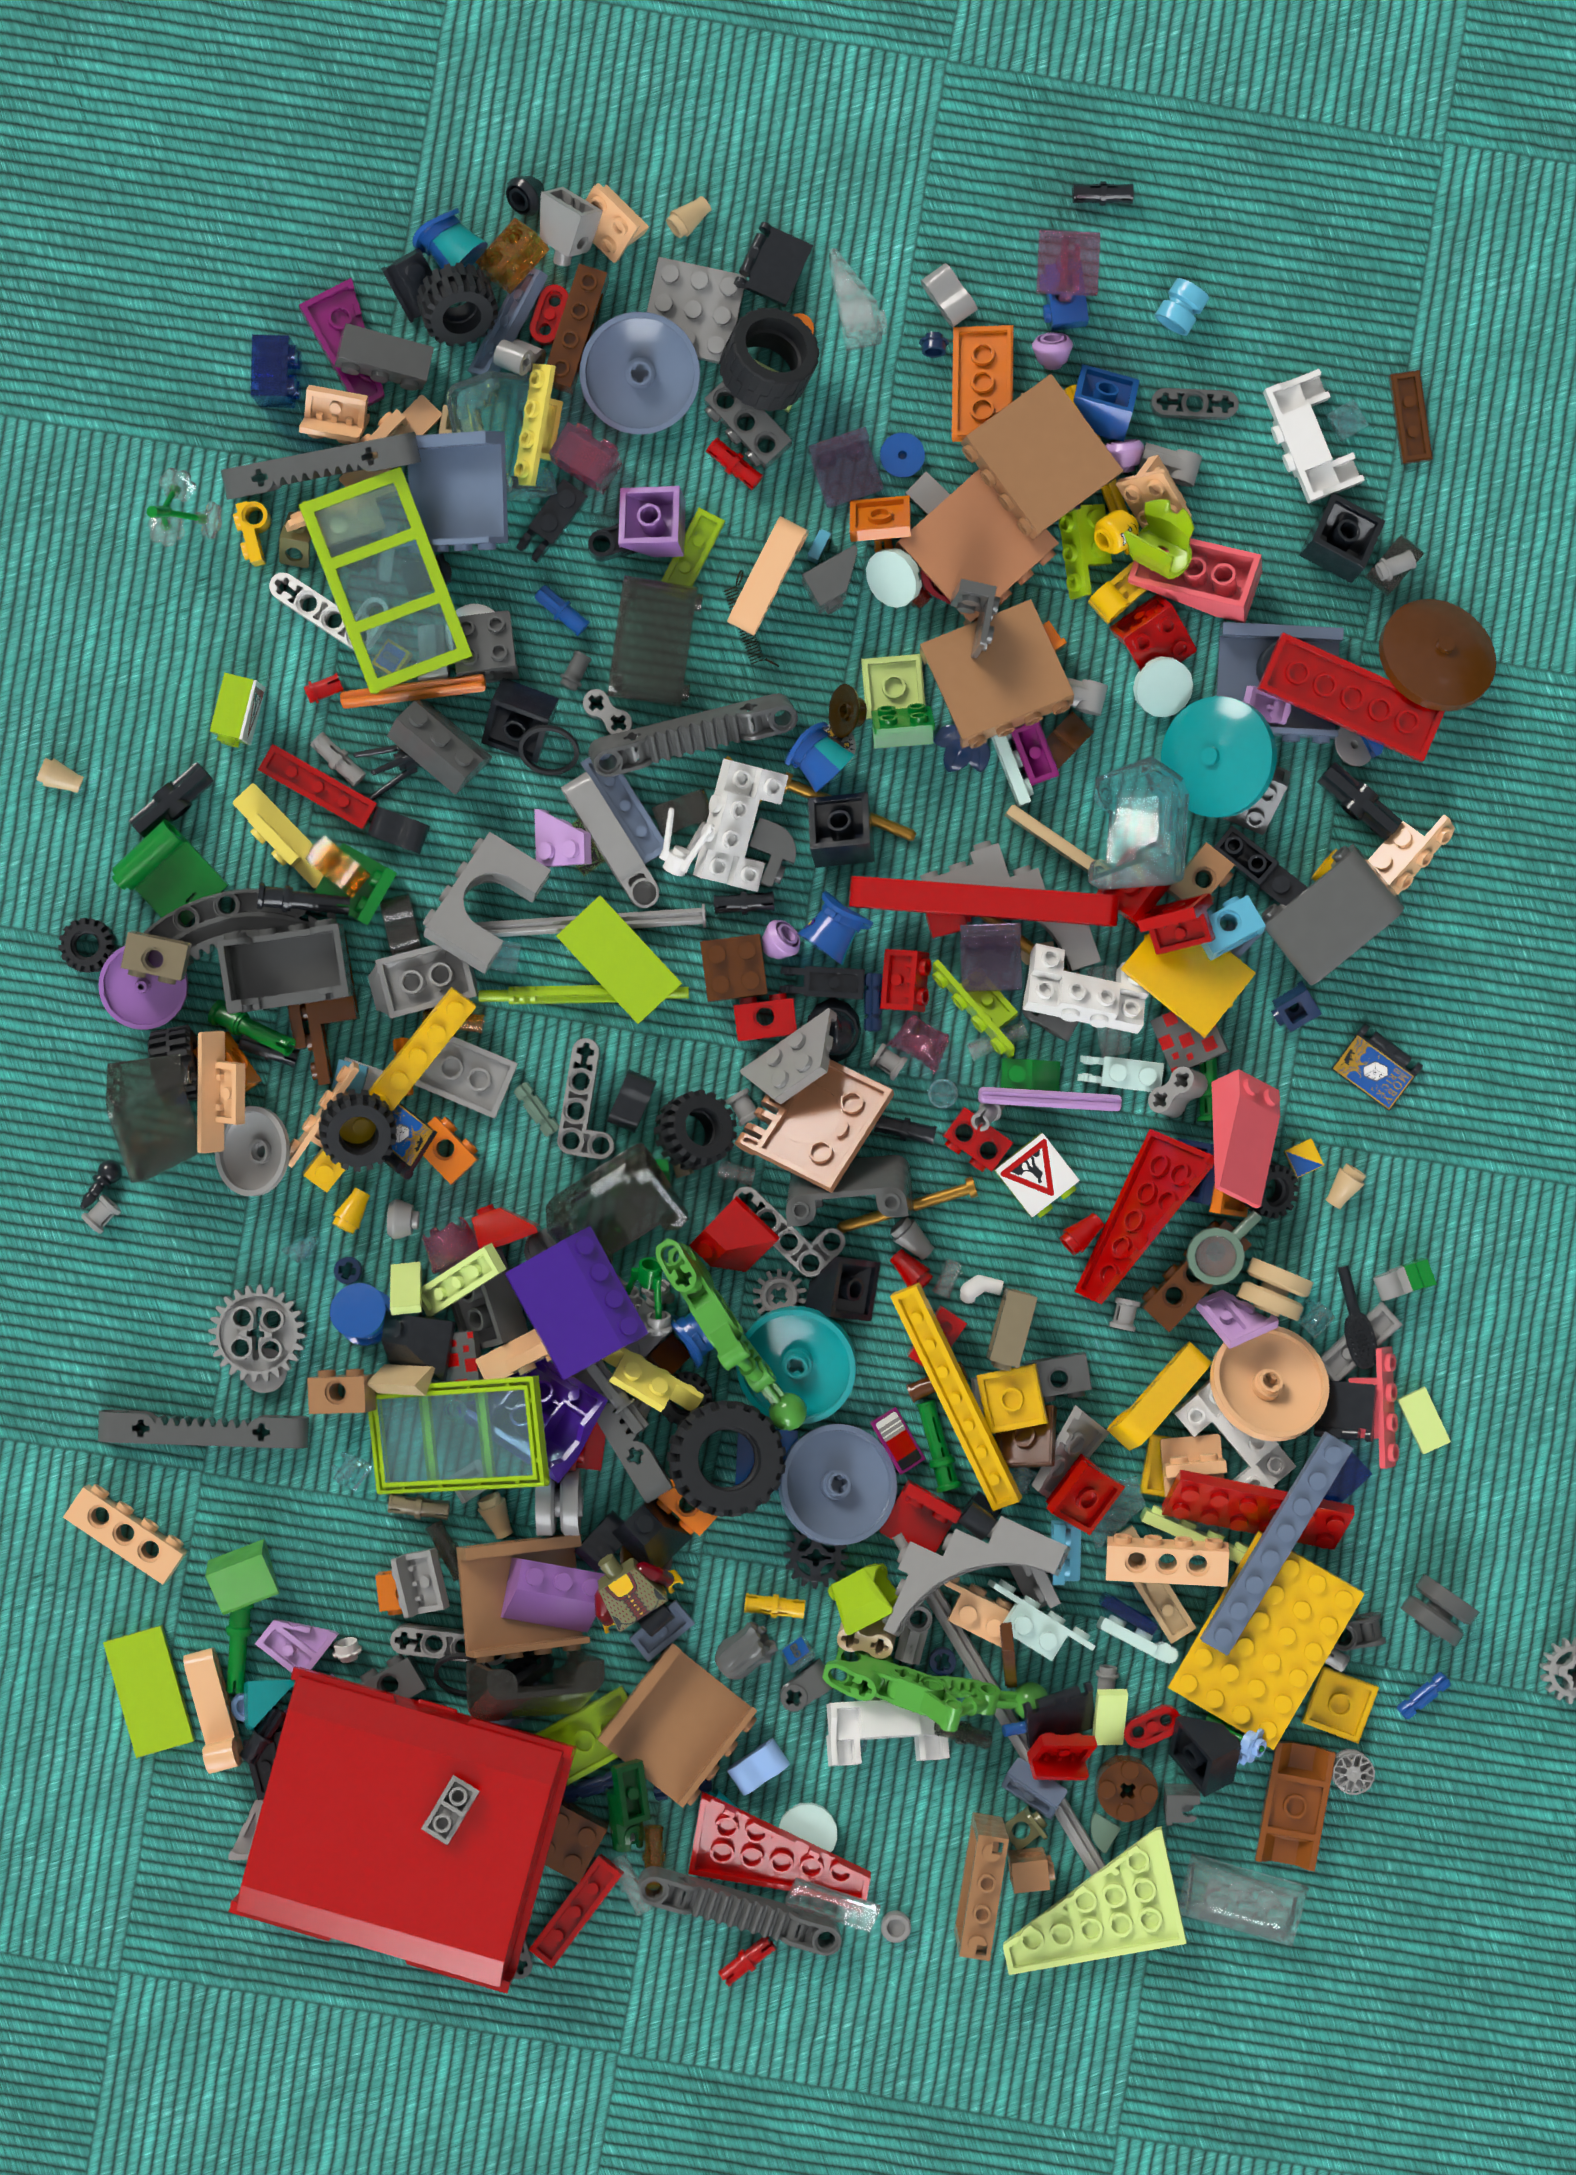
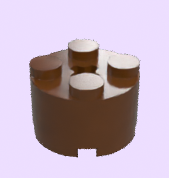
[1095,1755,1158,1822]

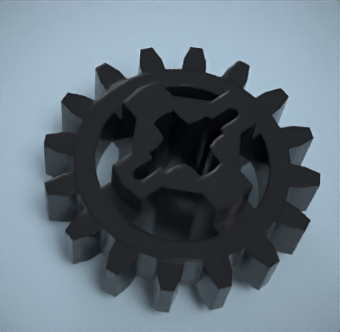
[784,1530,849,1589]

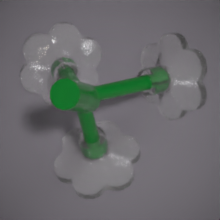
[147,468,222,547]

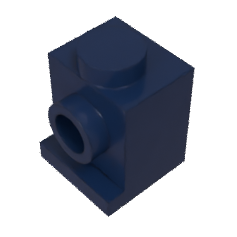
[1271,981,1322,1032]

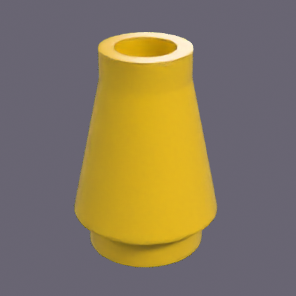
[332,1188,370,1234]

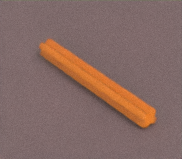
[340,674,486,709]

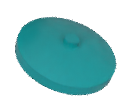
[1161,696,1277,818]
[736,1306,857,1424]

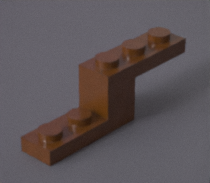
[301,930,360,1086]

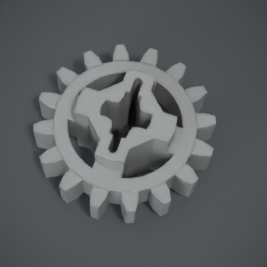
[1539,1637,1576,1704]

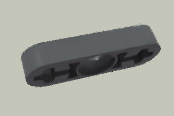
[1150,388,1239,420]

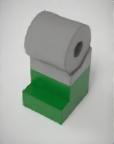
[1373,1258,1437,1301]

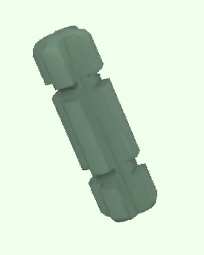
[514,1082,559,1137]

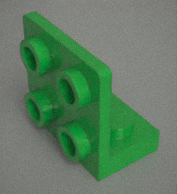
[871,703,935,749]
[314,843,397,926]

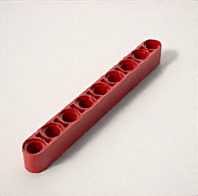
[849,876,1119,927]

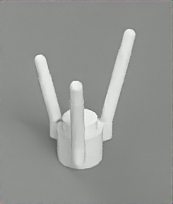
[659,808,715,877]

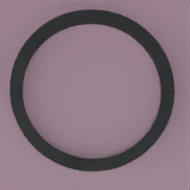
[519,725,579,775]
[433,1653,494,1697]

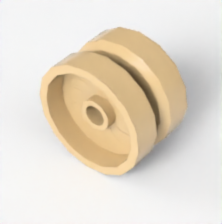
[1236,1257,1314,1321]

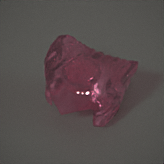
[887,1015,949,1074]
[422,1217,479,1274]

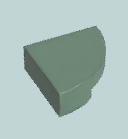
[1091,1811,1121,1854]

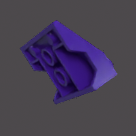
[505,1226,649,1381]
[459,1358,608,1483]

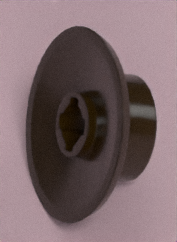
[829,684,867,738]

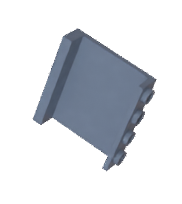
[397,431,508,553]
[1216,622,1344,744]

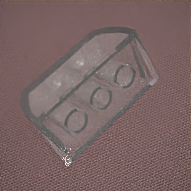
[1178,1853,1309,1946]

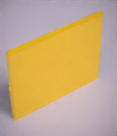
[1120,933,1256,1038]

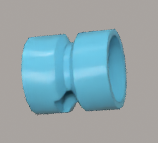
[1154,278,1209,336]

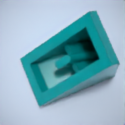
[244,1679,294,1730]

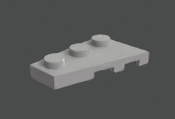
[1031,1405,1109,1498]

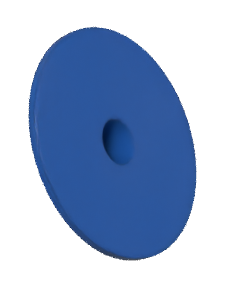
[880,433,925,478]

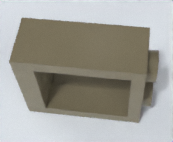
[986,1287,1038,1371]

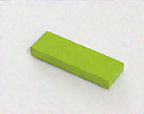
[658,508,726,602]

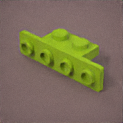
[1058,504,1112,600]
[932,959,1018,1058]

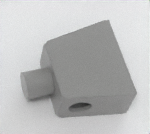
[540,187,602,266]

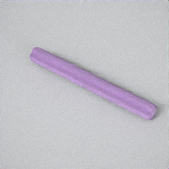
[978,1087,1122,1111]

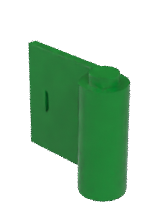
[112,820,229,925]

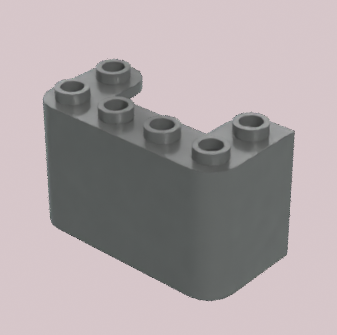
[216,918,354,1014]

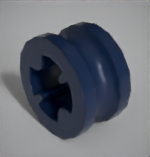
[334,1257,362,1284]
[929,1647,956,1676]

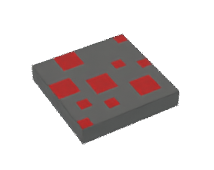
[1150,1011,1229,1073]
[430,1330,484,1383]

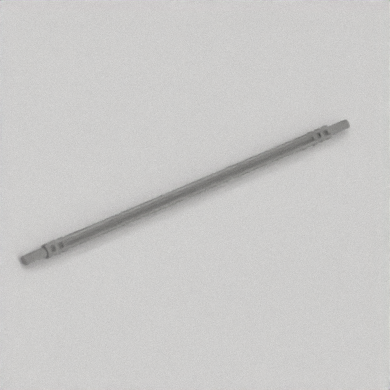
[893,1533,1106,1876]

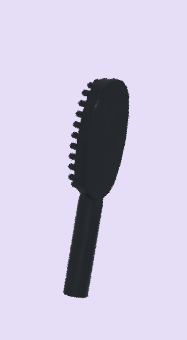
[1337,1265,1377,1369]

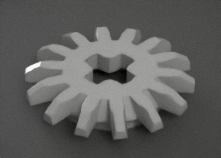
[753,1269,806,1314]

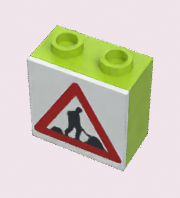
[210,672,265,748]
[994,1133,1080,1218]

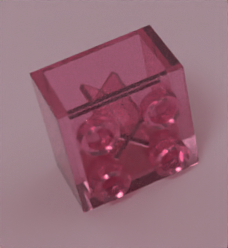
[549,422,622,495]

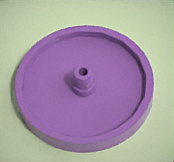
[98,946,188,1030]

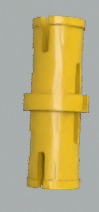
[744,1593,806,1619]

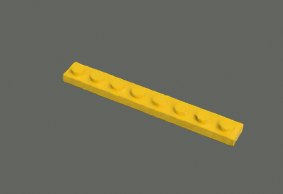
[302,987,476,1193]
[890,1283,1022,1511]

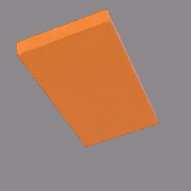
[952,325,1014,442]

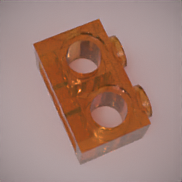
[475,218,550,294]

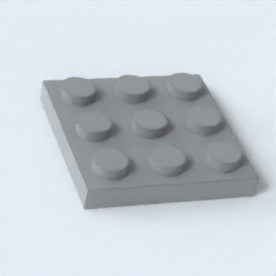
[647,257,747,364]

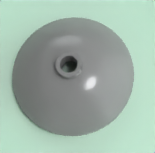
[215,1106,290,1196]

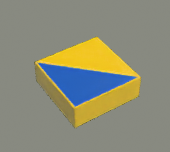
[1283,1138,1324,1178]

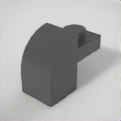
[749,818,796,888]

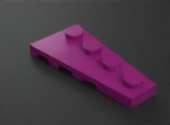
[299,278,385,407]

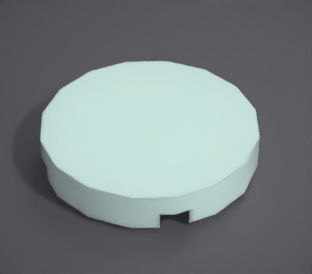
[866,548,922,608]
[1133,656,1193,717]
[778,1802,837,1852]

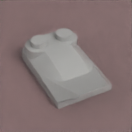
[368,944,478,1019]

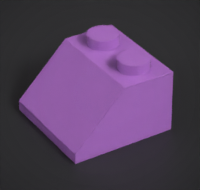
[618,486,686,557]

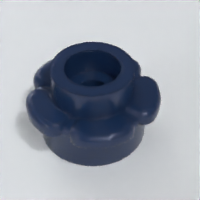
[919,332,949,358]

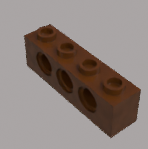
[546,264,609,395]
[1140,1219,1252,1332]

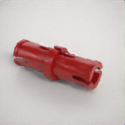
[705,437,764,491]
[718,1936,777,1987]

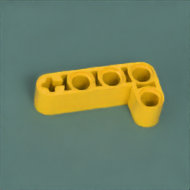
[1107,1341,1212,1451]

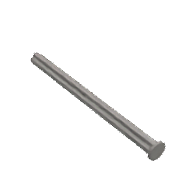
[474,904,706,937]

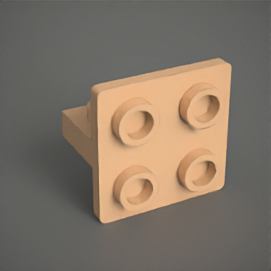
[586,183,649,263]
[299,385,370,444]
[1116,455,1192,529]
[1160,1434,1227,1497]

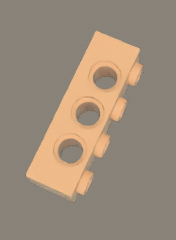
[63,1484,188,1585]
[1106,1533,1229,1587]

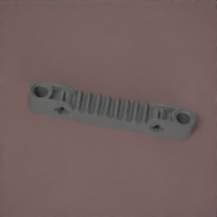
[221,432,421,500]
[588,693,798,777]
[573,1369,673,1503]
[98,1410,309,1448]
[638,1866,842,1956]

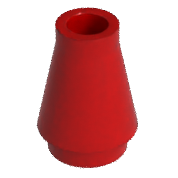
[1059,1213,1104,1256]
[890,1249,934,1289]

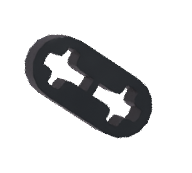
[499,1651,554,1694]

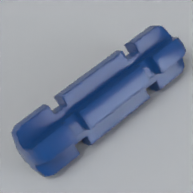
[1397,1672,1451,1719]

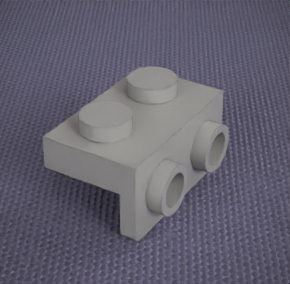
[391,1548,450,1618]

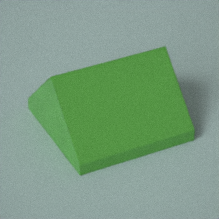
[205,1539,280,1615]

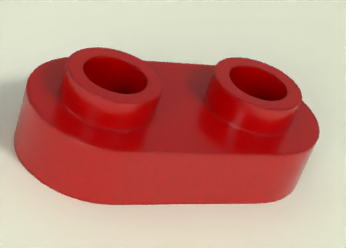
[530,285,569,345]
[1124,1704,1180,1749]

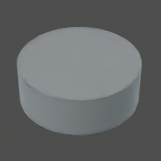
[881,1910,911,1943]

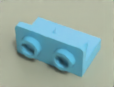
[1050,1520,1081,1585]

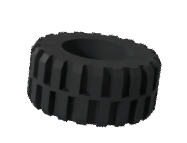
[667,1401,786,1517]

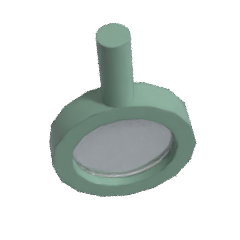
[1186,1210,1262,1285]

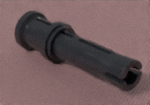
[257,882,351,916]

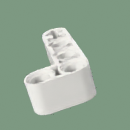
[269,573,390,651]

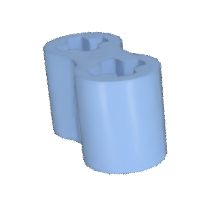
[726,1738,790,1796]

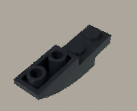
[1214,826,1308,906]

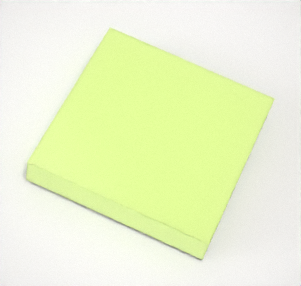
[861,654,925,720]

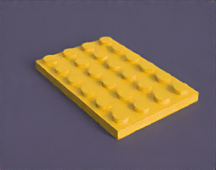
[1168,1531,1365,1750]

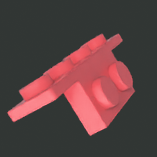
[1348,1346,1399,1469]

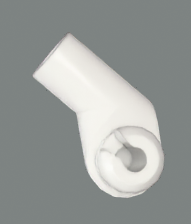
[960,1275,1004,1304]

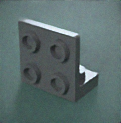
[950,579,1000,659]
[452,610,520,683]
[1223,765,1291,835]

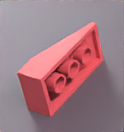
[1128,538,1262,623]
[1212,1069,1280,1208]

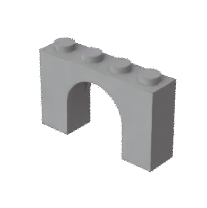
[423,832,551,974]

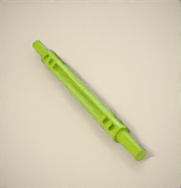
[478,985,689,1004]

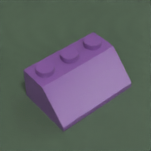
[501,1557,605,1633]

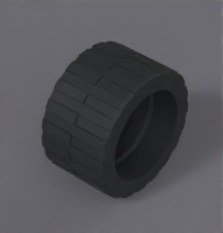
[719,308,819,411]

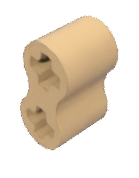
[837,1621,896,1659]

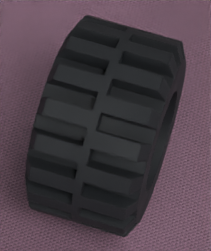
[417,263,498,346]
[148,1025,198,1106]
[319,1089,397,1172]
[654,1090,737,1170]

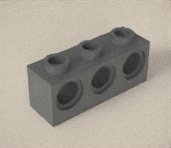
[704,380,792,470]

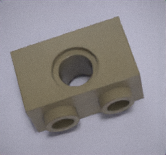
[121,930,192,985]

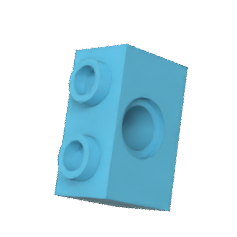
[1201,895,1266,961]

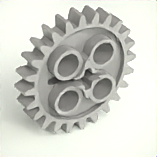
[208,1284,307,1382]

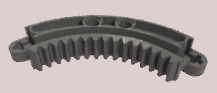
[143,888,337,966]

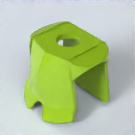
[1124,499,1195,579]
[828,1563,898,1635]

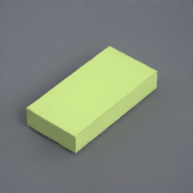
[390,1262,422,1315]
[1397,1387,1451,1454]
[1092,1689,1128,1745]

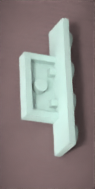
[987,1579,1096,1661]

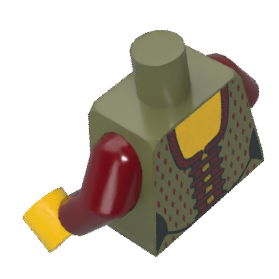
[594,1554,684,1634]

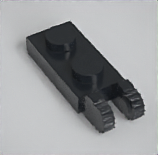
[516,478,588,563]
[779,966,865,1000]

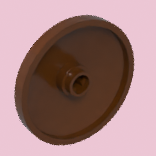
[1379,599,1496,711]

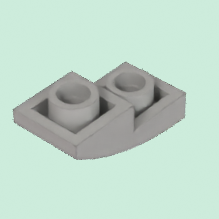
[421,1775,480,1845]

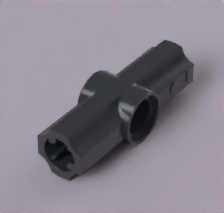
[129,762,215,838]
[1317,762,1402,841]

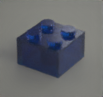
[251,334,302,408]

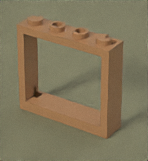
[954,1812,1009,1961]

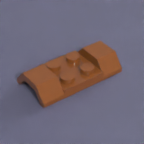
[1255,1741,1336,1872]

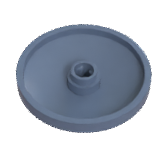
[580,312,700,434]
[778,1424,897,1546]

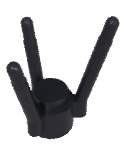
[353,745,421,801]

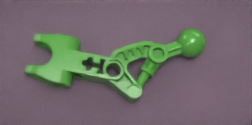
[656,1238,807,1431]
[822,1647,1048,1732]

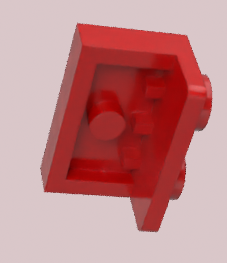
[1027,1733,1097,1781]

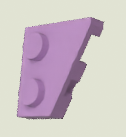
[534,809,592,867]
[1196,1290,1279,1349]
[255,1619,339,1673]

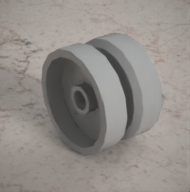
[535,1469,584,1536]

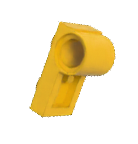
[233,501,272,567]
[1088,561,1147,625]

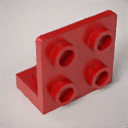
[1109,594,1197,671]
[879,1479,962,1553]

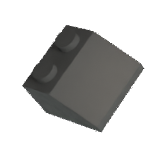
[802,545,858,615]

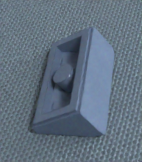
[1001,1758,1067,1819]

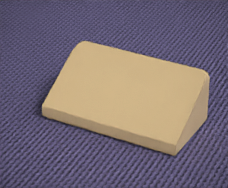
[367,1364,435,1396]

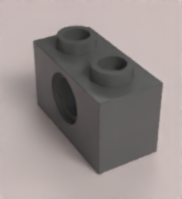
[1024,1352,1092,1403]
[359,1654,429,1698]

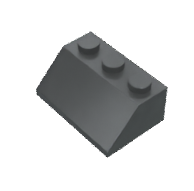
[387,699,493,795]
[439,1248,529,1350]

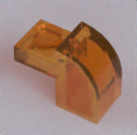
[305,835,371,898]

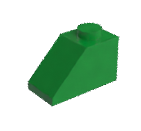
[999,1058,1060,1091]

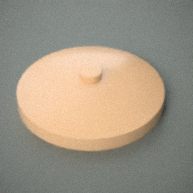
[1210,1326,1329,1441]

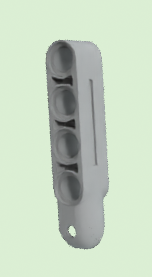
[560,772,659,908]

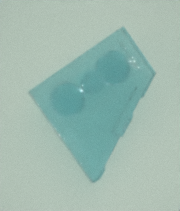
[1091,1475,1146,1549]

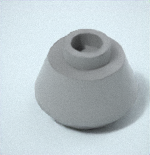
[387,1199,420,1240]

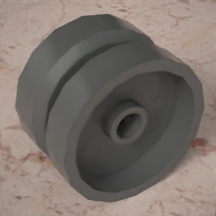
[1400,1574,1480,1647]

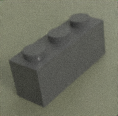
[334,323,434,391]

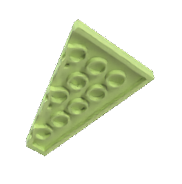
[1003,1826,1187,1975]

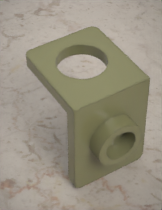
[279,512,311,568]
[1004,1806,1048,1850]

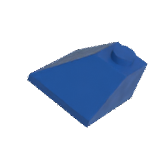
[1073,364,1140,442]

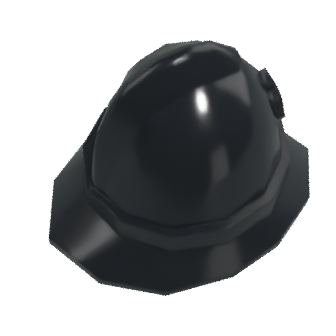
[807,998,861,1063]

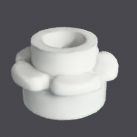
[333,1637,362,1663]

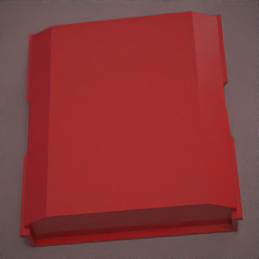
[229,1666,577,1994]

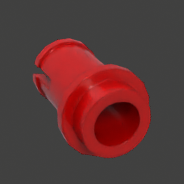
[304,673,344,704]

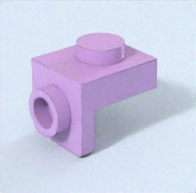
[1243,686,1291,725]

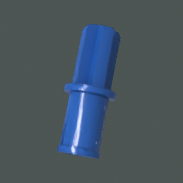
[535,585,590,636]

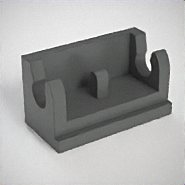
[1163,1783,1200,1826]

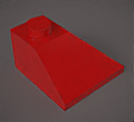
[689,1196,780,1272]
[471,1204,542,1249]

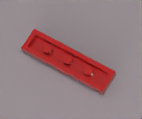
[258,744,378,830]
[528,1854,625,1969]

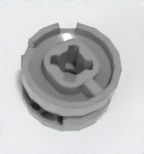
[1332,1749,1375,1795]

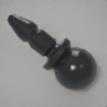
[80,1160,122,1209]

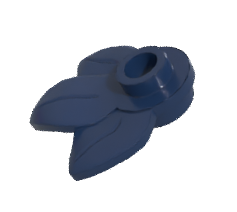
[933,724,990,772]

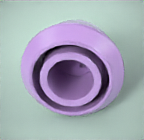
[1032,332,1073,370]
[1106,439,1144,473]
[761,920,800,959]

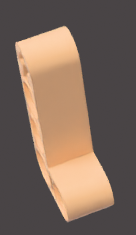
[727,516,809,636]
[183,1648,244,1774]

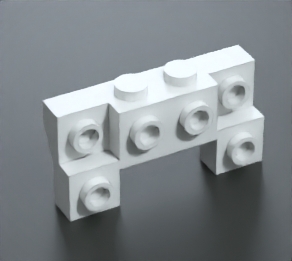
[1263,369,1364,503]
[693,758,788,892]
[1023,943,1149,1034]
[1173,1379,1297,1489]
[826,1697,950,1767]

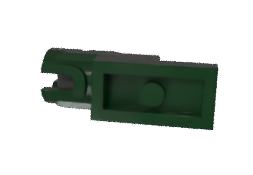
[606,1759,651,1852]

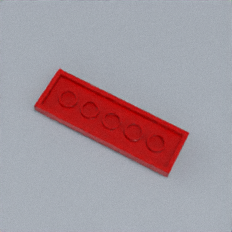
[1257,632,1445,762]
[1162,1470,1355,1550]

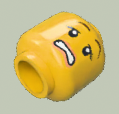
[1094,510,1139,554]

